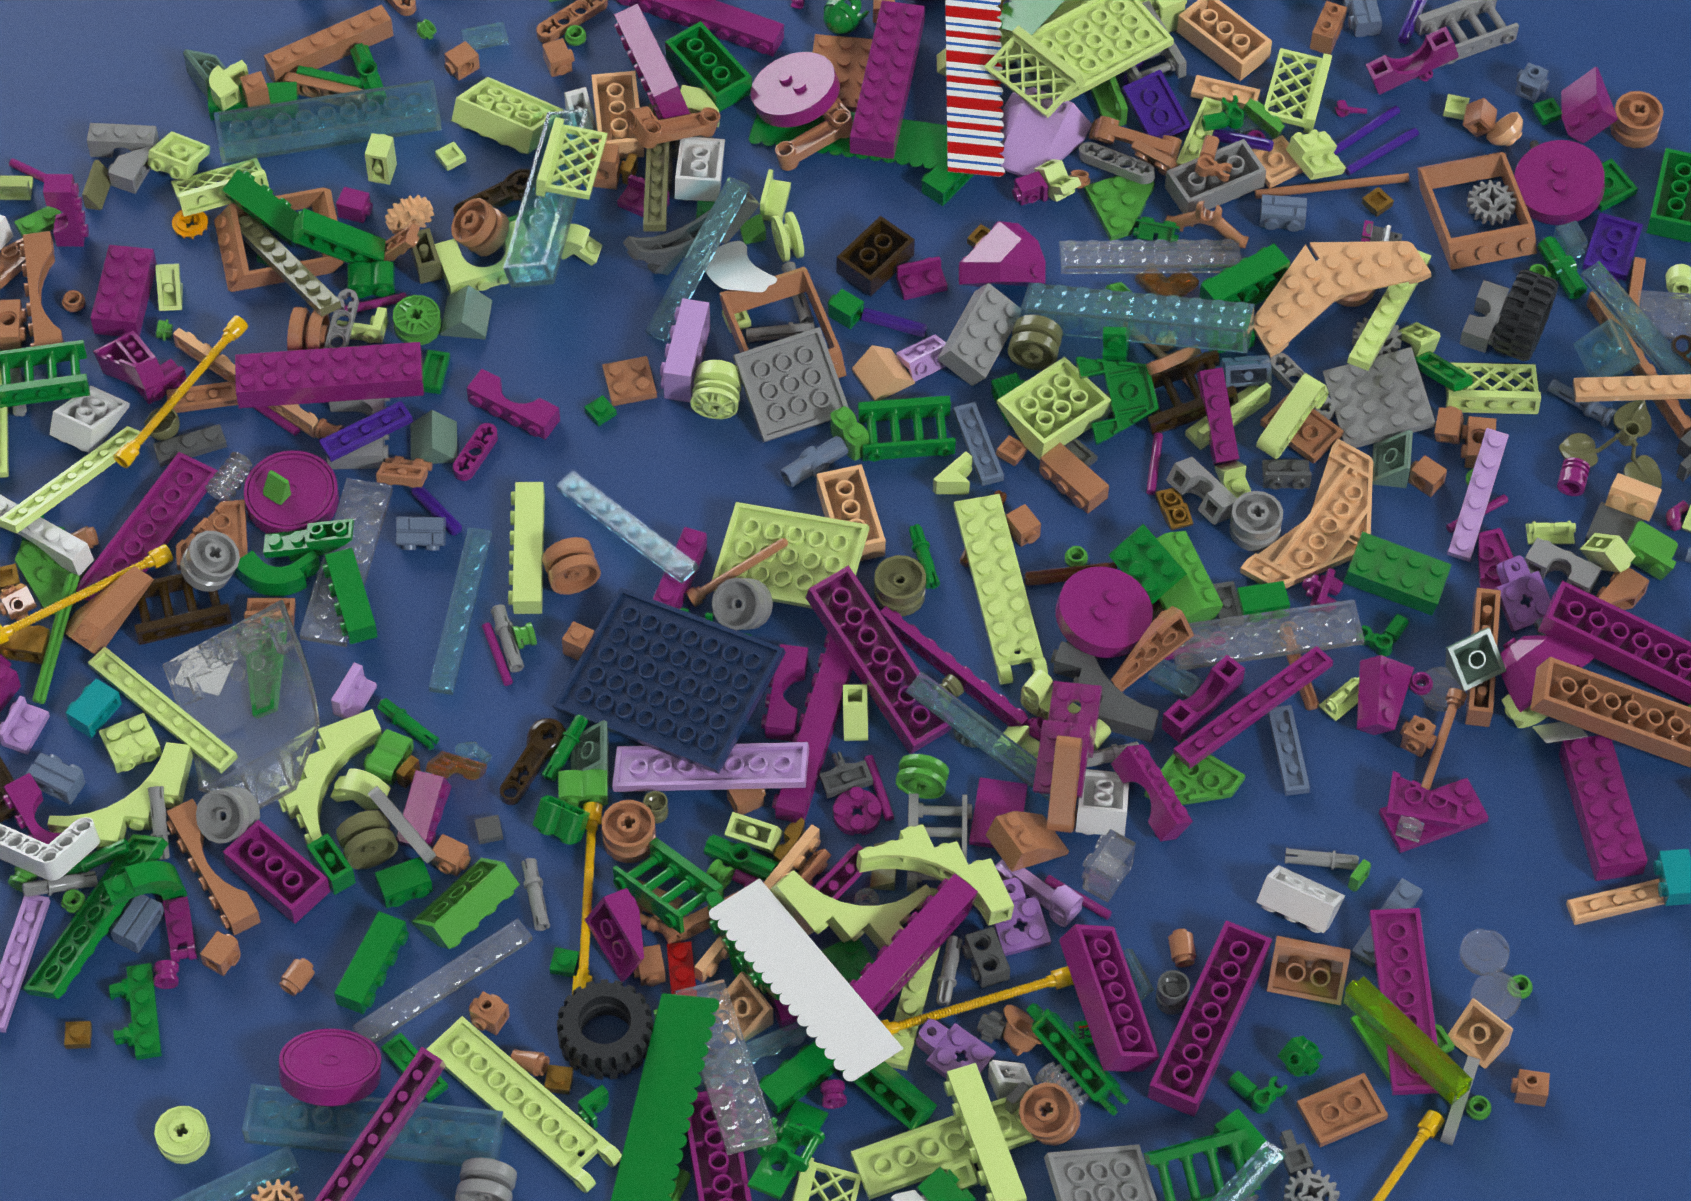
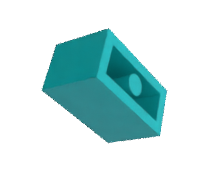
[65,678,122,739]
[1653,849,1691,906]

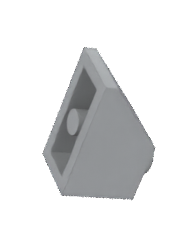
[108,146,152,194]

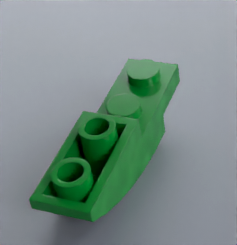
[263,519,354,561]

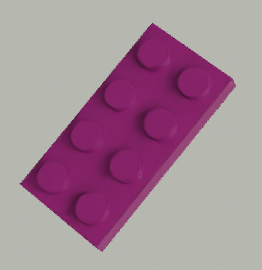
[1379,778,1489,853]

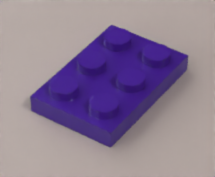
[1121,69,1191,139]
[1582,213,1643,281]

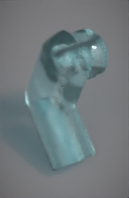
[455,742,492,764]

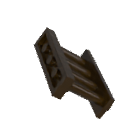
[1148,349,1238,436]
[134,573,233,645]

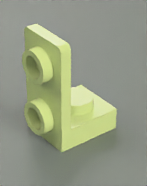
[336,307,388,343]

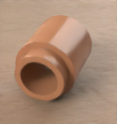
[1168,929,1196,968]
[279,958,315,996]

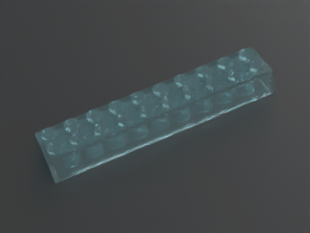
[214,79,442,164]
[503,108,597,288]
[1021,283,1254,353]
[242,1084,505,1167]

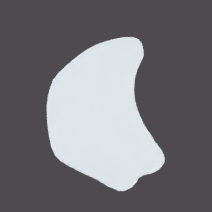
[703,241,777,292]

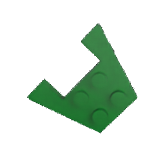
[1075,356,1159,445]

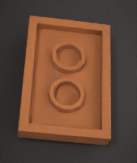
[1260,392,1344,464]
[1296,1073,1388,1147]

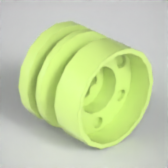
[690,360,742,419]

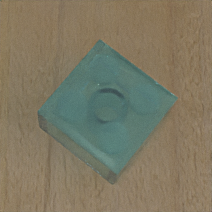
[1573,318,1640,377]

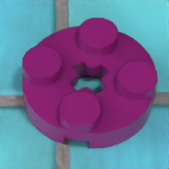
[833,787,882,836]

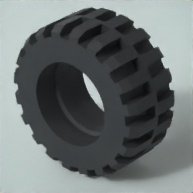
[1492,269,1558,361]
[557,979,653,1080]

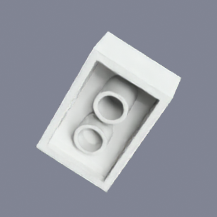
[675,137,725,202]
[50,386,130,453]
[1076,769,1129,837]

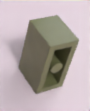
[410,228,442,284]

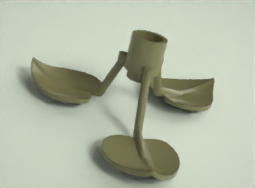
[1559,400,1662,488]

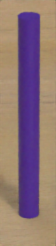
[1334,105,1400,155]
[1345,127,1419,176]

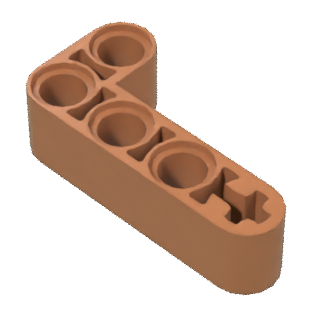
[1047,735,1082,833]

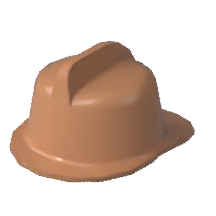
[1003,1005,1043,1056]

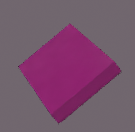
[969,777,1028,848]

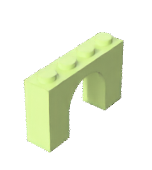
[435,219,538,294]

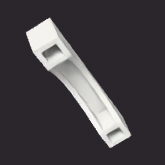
[0,495,94,576]

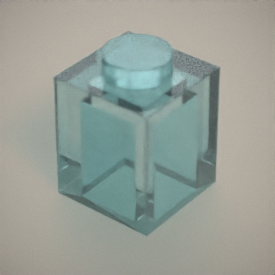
[1554,221,1588,258]

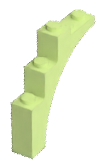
[278,709,382,845]
[47,742,193,850]
[856,824,1014,926]
[769,870,933,950]

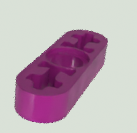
[453,423,498,481]

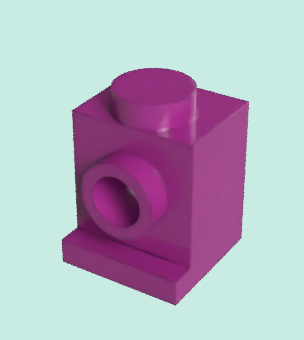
[1012,171,1048,206]

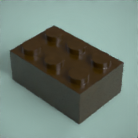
[836,215,915,297]

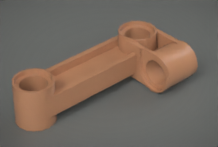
[775,97,853,171]
[626,106,720,149]
[1089,116,1182,161]

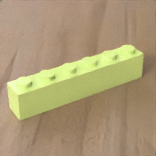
[508,482,545,614]
[943,1063,1027,1201]

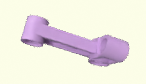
[995,859,1083,927]

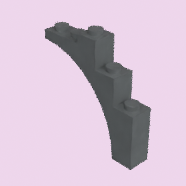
[623,186,760,276]
[1051,640,1159,742]

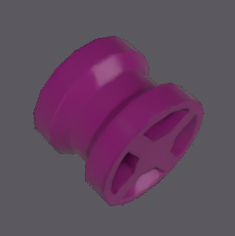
[153,960,179,989]
[820,1079,847,1109]

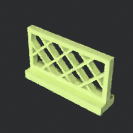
[984,25,1085,118]
[1264,48,1332,133]
[536,117,608,200]
[171,158,269,217]
[1445,363,1541,414]
[792,1157,861,1201]

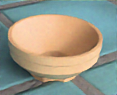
[1486,112,1523,146]

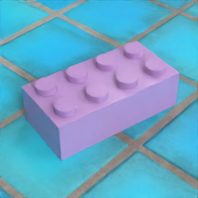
[660,298,710,402]

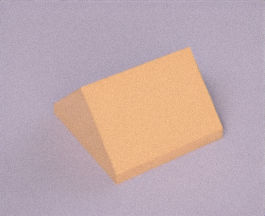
[852,345,915,401]
[717,972,773,1043]
[1448,998,1513,1069]

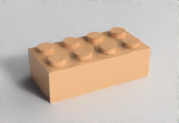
[1177,0,1272,81]
[591,71,644,159]
[817,464,886,561]

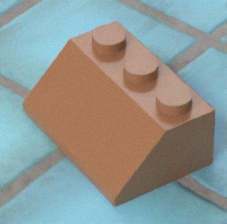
[1267,936,1350,1005]

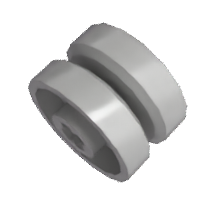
[1229,491,1283,552]
[180,531,240,592]
[712,578,773,630]
[196,786,260,843]
[455,1158,517,1201]

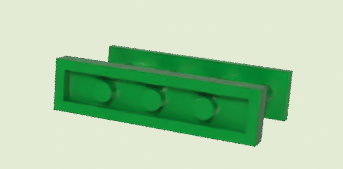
[0,340,90,408]
[858,396,956,462]
[613,837,724,934]
[1143,1127,1261,1201]

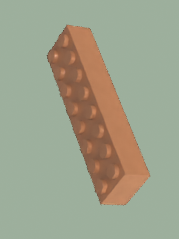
[1530,657,1691,768]

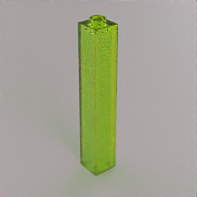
[1344,976,1473,1105]

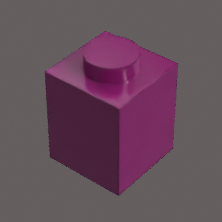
[336,187,373,223]

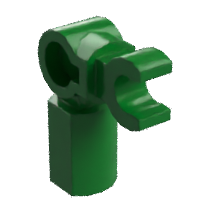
[1202,95,1244,132]
[1355,614,1409,657]
[1227,1070,1288,1114]

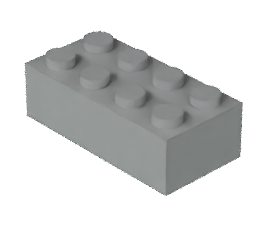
[1165,139,1266,214]
[937,283,1023,386]

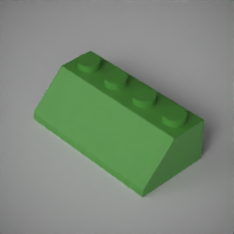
[1156,531,1223,625]
[411,858,520,949]

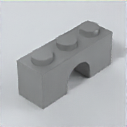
[87,123,159,158]
[1460,280,1510,353]
[1166,457,1237,525]
[1525,537,1601,594]

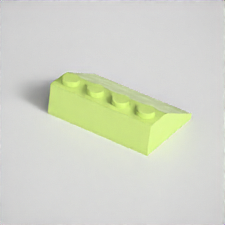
[451,77,564,154]
[997,357,1111,460]

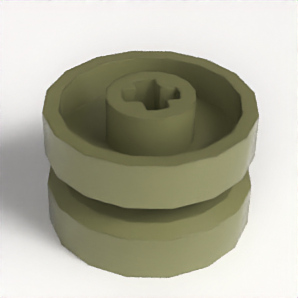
[1008,315,1063,370]
[874,555,926,616]
[336,810,398,869]

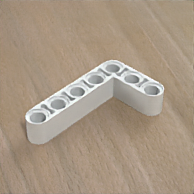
[0,817,100,881]

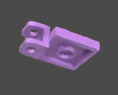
[1494,555,1551,632]
[993,877,1051,956]
[915,1019,996,1078]

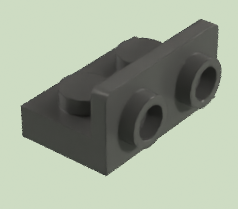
[1262,460,1312,489]

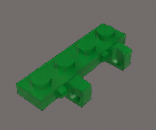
[109,963,162,1060]

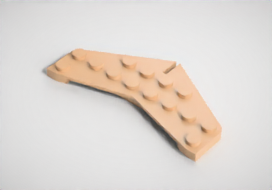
[1252,241,1431,358]
[1240,439,1373,588]

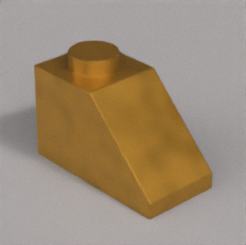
[0,625,50,664]

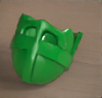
[823,0,869,34]

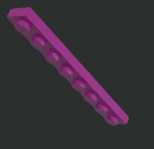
[880,606,1028,726]
[1173,646,1333,769]

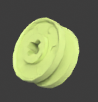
[771,211,804,262]
[154,1106,211,1164]

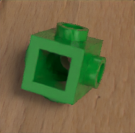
[1277,1036,1324,1077]

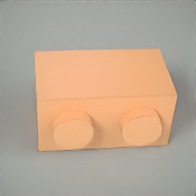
[1605,473,1662,521]

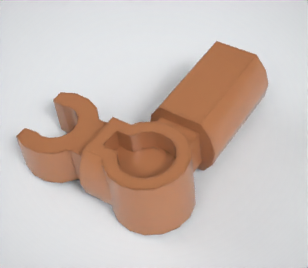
[1195,135,1233,182]

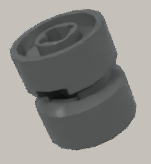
[1155,970,1190,1015]

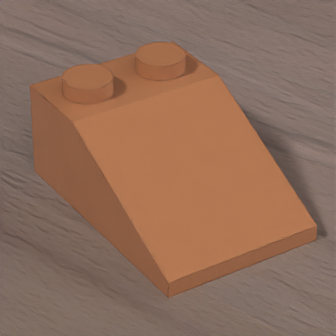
[986,811,1069,872]

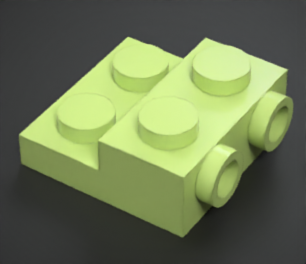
[1286,129,1346,180]
[148,131,210,180]
[99,713,162,773]

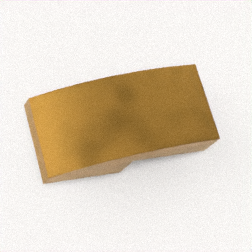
[1155,487,1193,531]
[773,817,805,863]

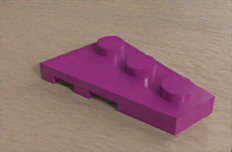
[1477,528,1513,590]
[1386,771,1463,829]

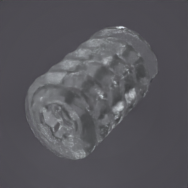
[205,452,252,502]
[1035,1062,1089,1110]

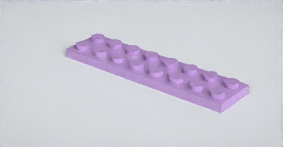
[612,742,809,792]

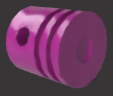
[1557,457,1590,496]

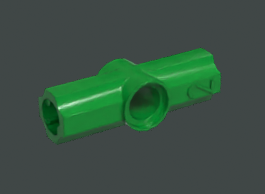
[350,43,387,105]
[1537,236,1587,300]
[704,834,779,881]

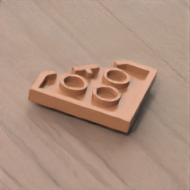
[176,500,248,570]

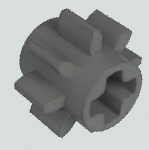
[977,1010,1007,1044]

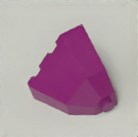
[959,221,1046,287]
[1500,635,1594,712]

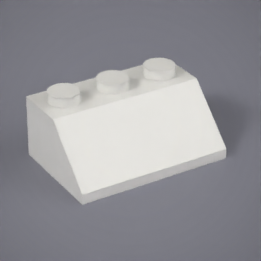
[1256,865,1345,933]

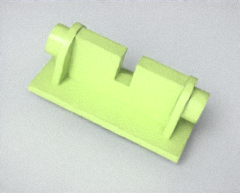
[1525,521,1576,545]
[1319,677,1359,722]

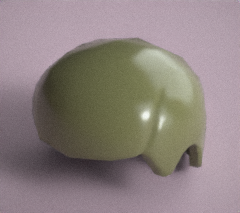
[144,408,180,441]

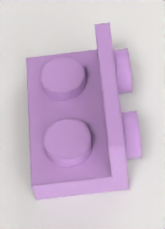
[896,334,946,381]
[331,663,377,719]
[0,696,50,755]

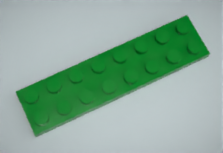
[23,834,169,999]

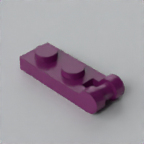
[163,896,197,962]

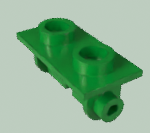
[1133,217,1180,245]

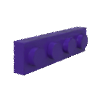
[319,401,413,462]

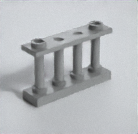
[1125,0,1186,84]
[1415,0,1519,67]
[907,793,972,892]

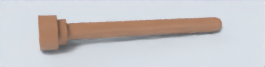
[686,538,788,607]
[1421,688,1467,790]

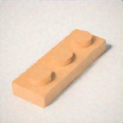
[1191,75,1261,109]

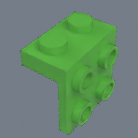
[1627,521,1678,580]

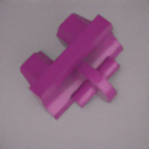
[1302,568,1343,614]

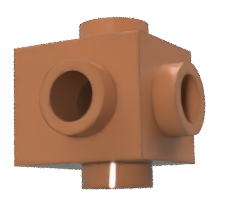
[0,583,37,620]
[1400,715,1437,758]
[469,991,510,1035]

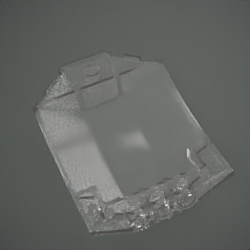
[163,600,320,810]

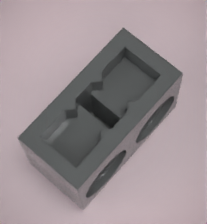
[962,927,1010,989]

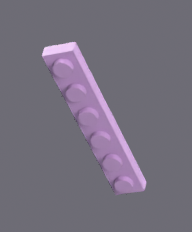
[1447,428,1509,562]
[0,895,50,1033]

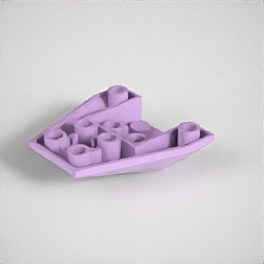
[998,87,1092,177]

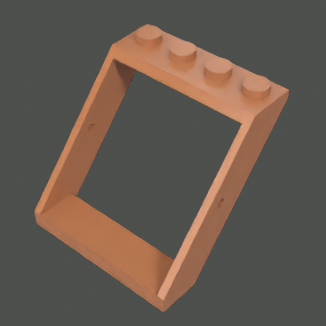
[1417,152,1537,270]
[214,187,345,292]
[719,267,847,378]

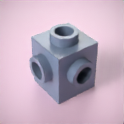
[1515,63,1550,102]

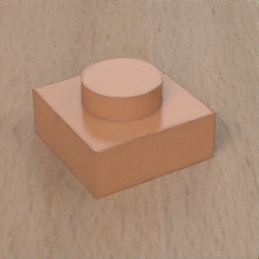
[996,435,1028,466]

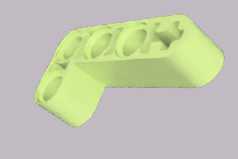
[1256,373,1329,459]
[1021,670,1111,751]

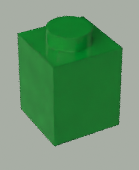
[827,289,864,330]

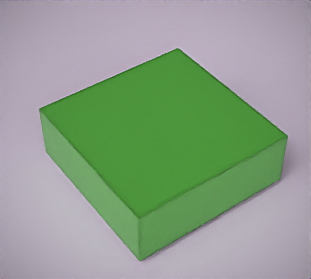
[1348,859,1371,892]

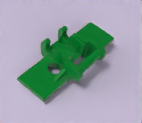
[747,1100,829,1200]

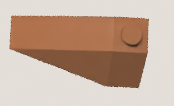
[64,566,154,655]
[1111,606,1194,692]

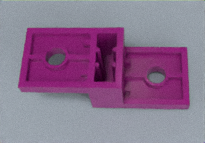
[1033,681,1102,798]

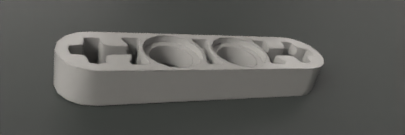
[1079,142,1155,184]
[324,289,359,348]
[1270,353,1335,420]
[368,786,437,864]
[1440,1055,1480,1146]

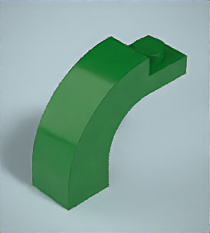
[1102,325,1130,362]
[235,550,321,596]
[103,861,187,906]

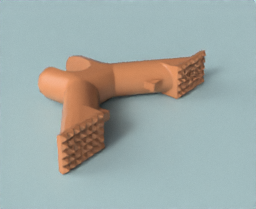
[1165,201,1249,249]

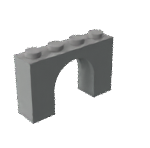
[326,398,390,469]

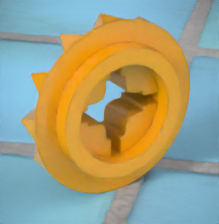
[172,210,208,239]

